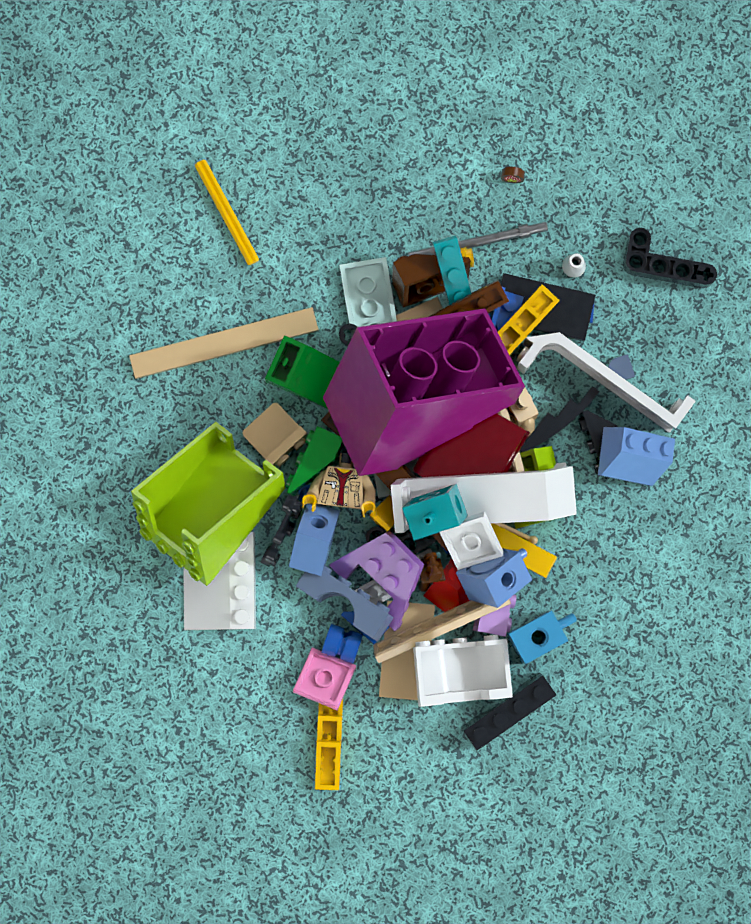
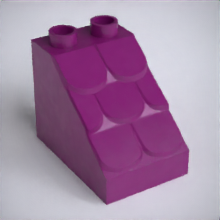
[323,309,525,476]

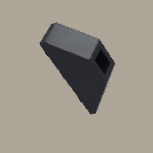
[578,410,618,481]

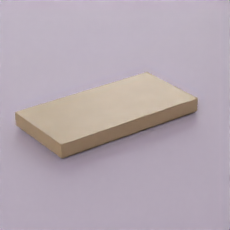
[379,601,435,700]

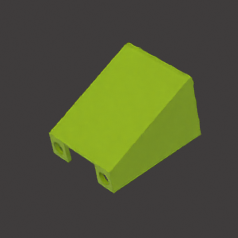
[131,422,285,586]

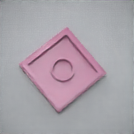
[293,647,356,711]

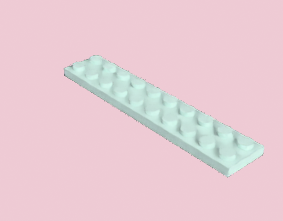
[340,257,421,498]

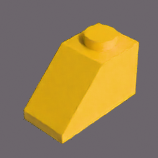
[370,495,395,532]

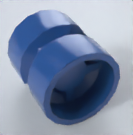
[321,623,363,664]

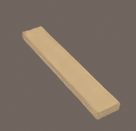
[373,598,511,663]

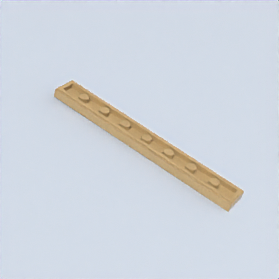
[129,307,319,379]

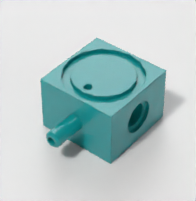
[402,484,468,540]

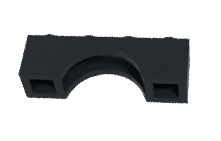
[461,672,556,751]

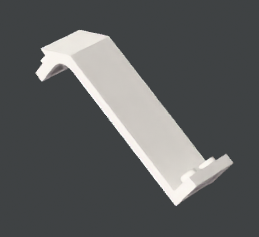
[516,332,695,433]
[391,463,577,533]

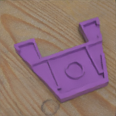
[329,531,424,631]

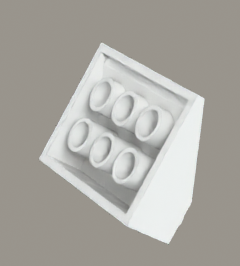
[184,532,256,630]

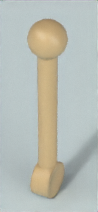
[494,523,538,545]

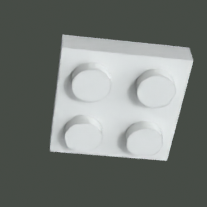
[440,512,503,570]

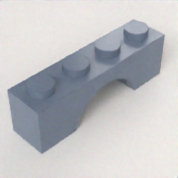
[296,566,394,642]

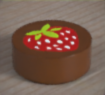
[501,166,525,183]

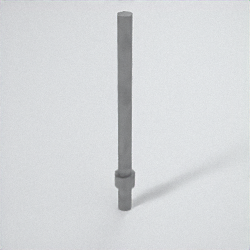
[408,222,548,256]

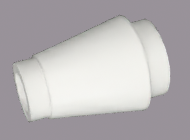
[562,254,586,278]

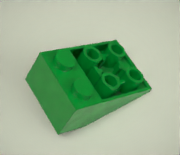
[265,335,340,409]
[285,426,344,495]

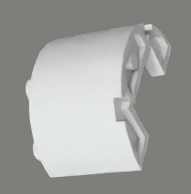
[413,635,513,707]

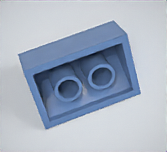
[598,427,675,486]

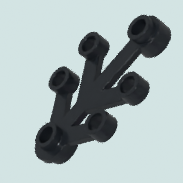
[261,493,302,567]

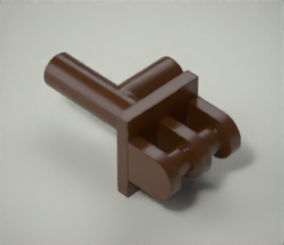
[418,552,446,592]

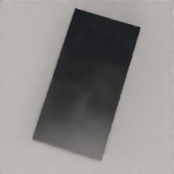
[501,273,596,342]

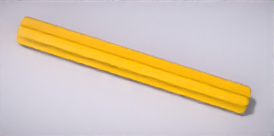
[195,159,259,265]

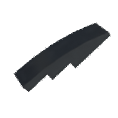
[519,386,600,453]

